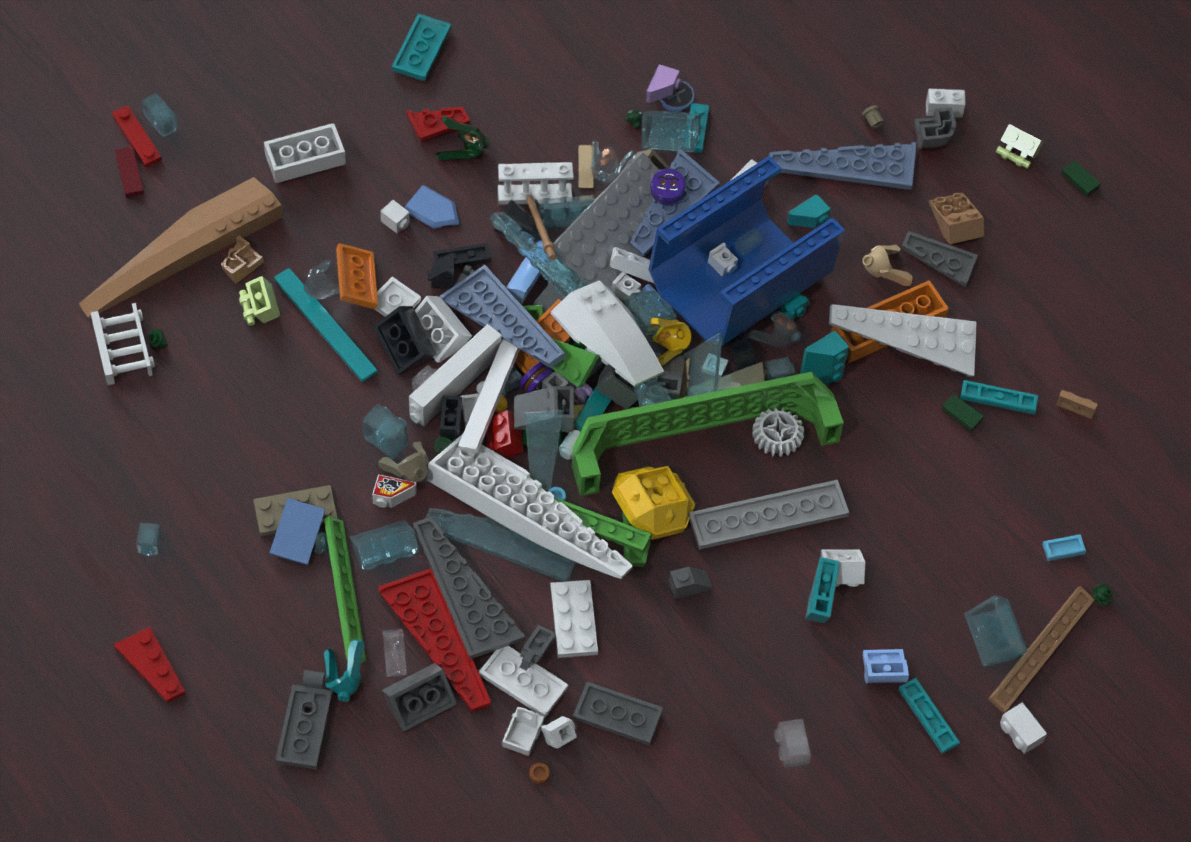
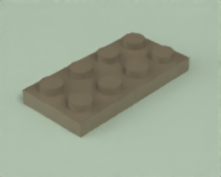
[253,485,337,537]

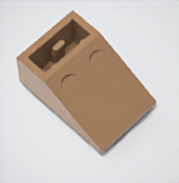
[929,193,984,244]

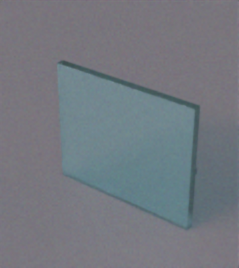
[685,333,723,397]

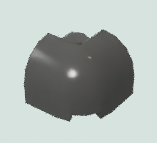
[914,107,956,149]

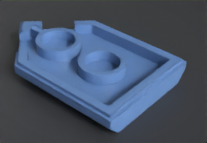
[405,185,460,229]

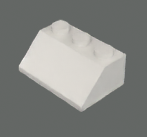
[415,296,472,362]

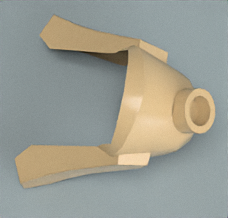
[862,245,912,286]

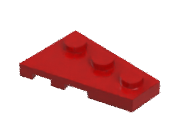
[406,107,470,142]

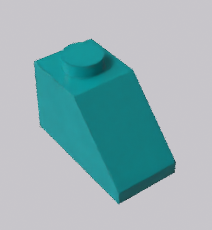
[787,194,831,228]

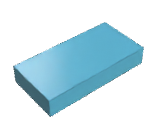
[1042,534,1086,561]

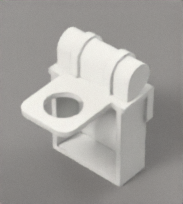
[502,707,545,756]

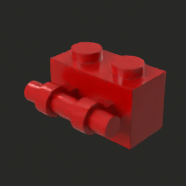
[485,410,524,458]

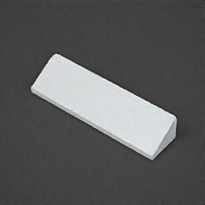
[610,247,654,283]

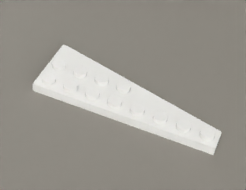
[829,304,976,377]

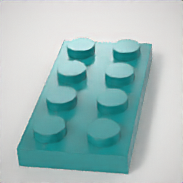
[391,14,451,81]

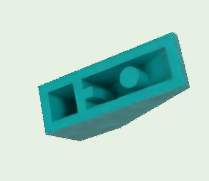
[805,557,840,623]

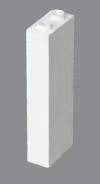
[409,324,502,427]

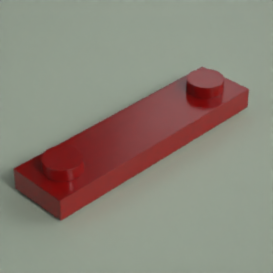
[112,105,162,168]

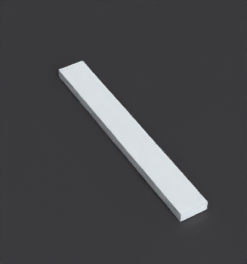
[458,339,520,453]

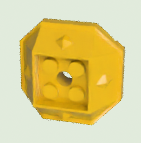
[612,466,695,540]

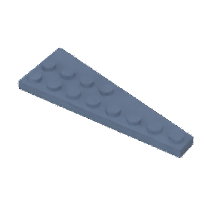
[769,142,916,190]
[440,265,566,368]

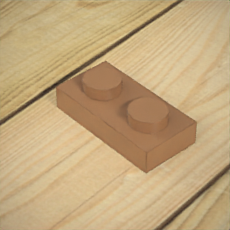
[1056,390,1097,419]

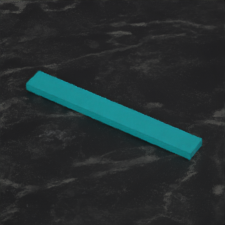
[274,268,377,383]

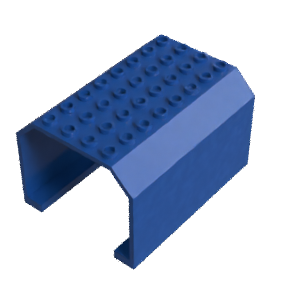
[648,156,845,345]

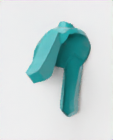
[324,639,365,702]

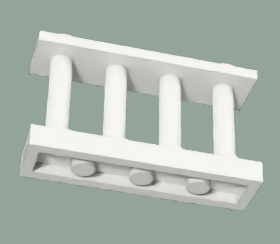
[498,162,573,205]
[91,303,155,385]

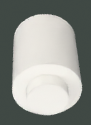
[559,429,580,460]

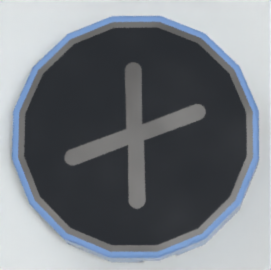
[659,81,694,112]

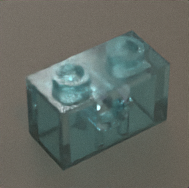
[141,92,178,137]

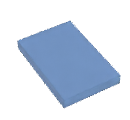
[270,498,325,566]

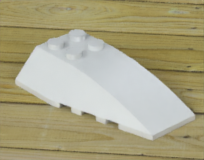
[550,280,664,387]

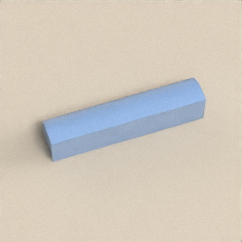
[506,241,549,304]

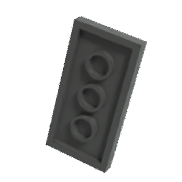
[573,682,663,745]

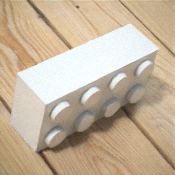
[264,123,346,183]

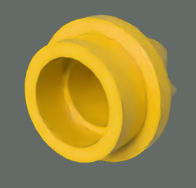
[495,394,507,412]

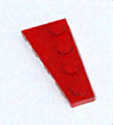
[113,627,186,703]

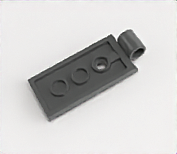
[276,670,333,770]

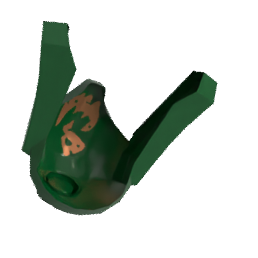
[435,115,490,161]

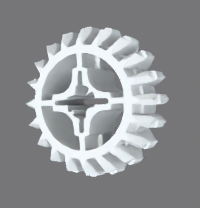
[752,407,804,457]

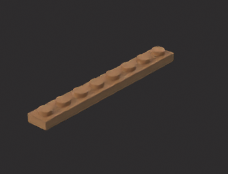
[989,586,1094,713]

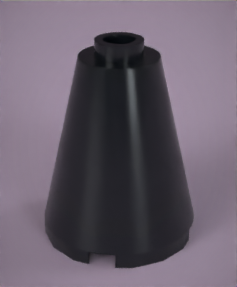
[494,200,542,244]

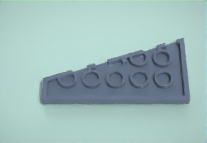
[630,148,720,257]

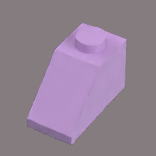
[646,64,681,103]

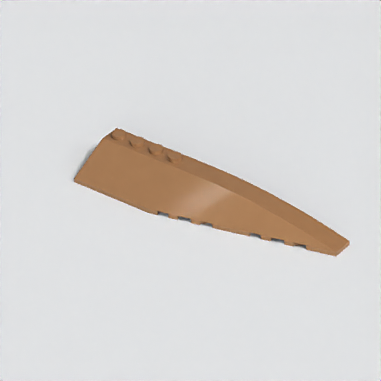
[79,177,283,319]

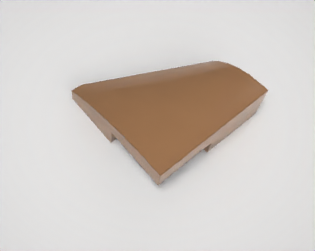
[221,235,264,284]

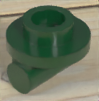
[149,328,168,349]
[434,436,454,454]

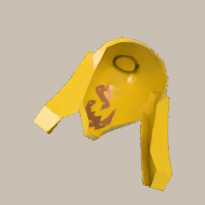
[650,318,691,366]

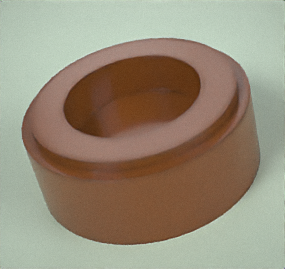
[529,763,550,785]

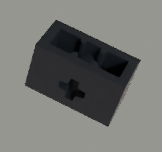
[440,396,462,441]

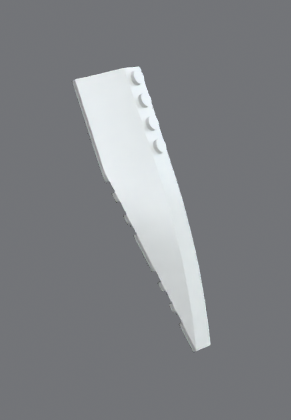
[426,434,633,579]

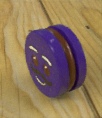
[651,169,685,205]
[520,362,555,393]

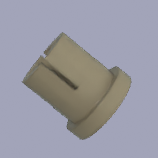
[862,105,884,129]

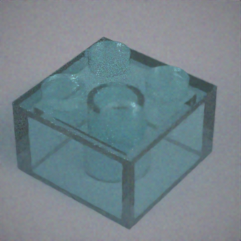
[624,291,677,335]
[362,403,408,459]

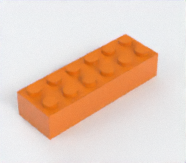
[831,280,949,363]

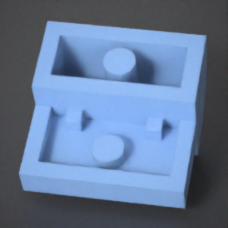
[863,649,909,683]

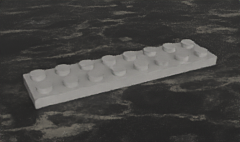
[689,480,849,550]

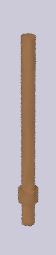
[526,195,556,261]

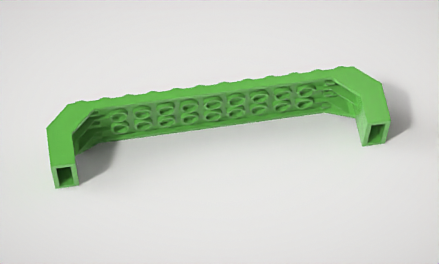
[572,372,844,496]

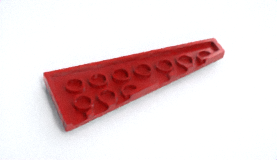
[378,568,491,712]

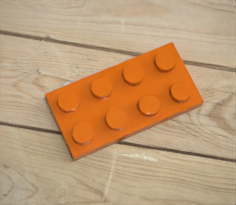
[336,243,378,309]
[515,299,572,374]

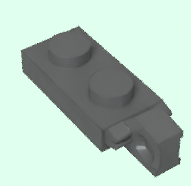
[519,625,556,671]

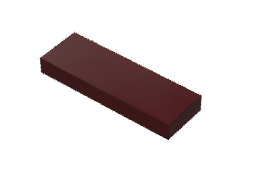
[115,146,144,197]

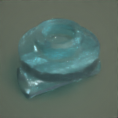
[314,532,329,554]

